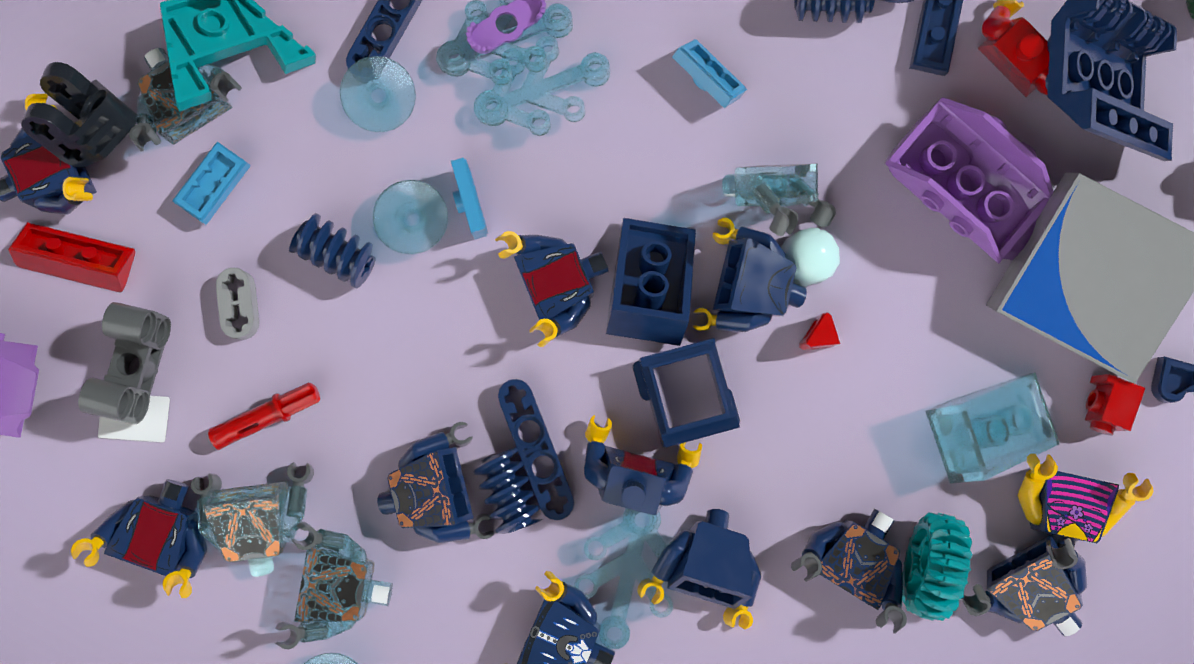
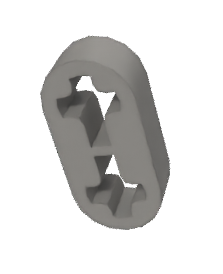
[216,268,259,340]

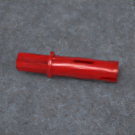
[208,382,321,450]

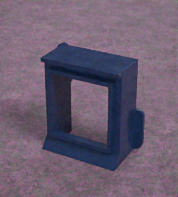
[633,338,740,448]

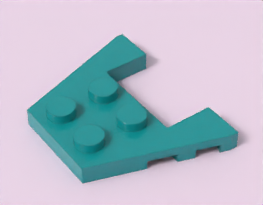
[160,0,316,112]

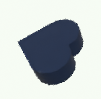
[1151,356,1194,403]

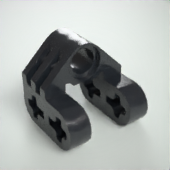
[21,62,138,167]

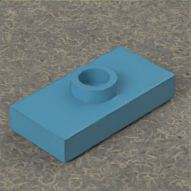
[672,39,747,108]
[172,142,251,225]
[451,157,488,240]

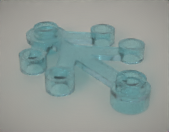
[436,0,573,86]
[474,36,611,136]
[575,508,673,649]

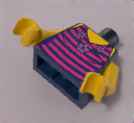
[1017,454,1154,548]

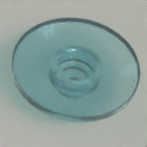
[340,56,416,132]
[373,180,448,255]

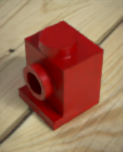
[1085,374,1146,435]

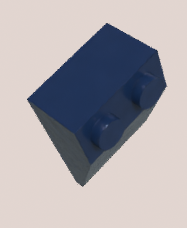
[606,218,696,346]

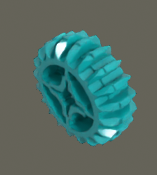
[902,512,973,621]

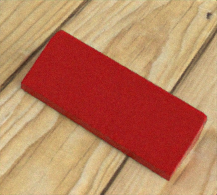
[8,222,136,293]

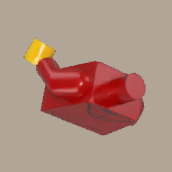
[978,0,1050,97]

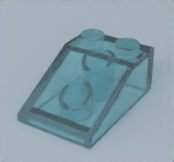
[925,373,1060,483]

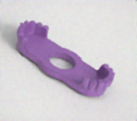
[466,0,546,54]

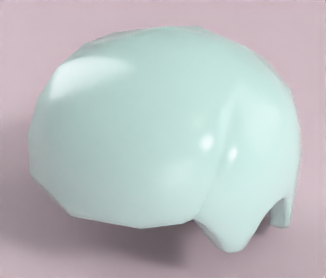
[781,228,840,287]

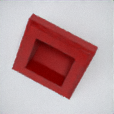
[799,312,841,350]

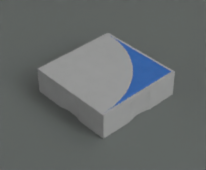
[986,173,1194,384]

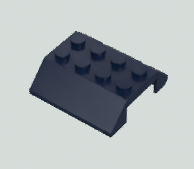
[1045,0,1177,161]

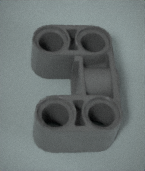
[78,302,171,424]

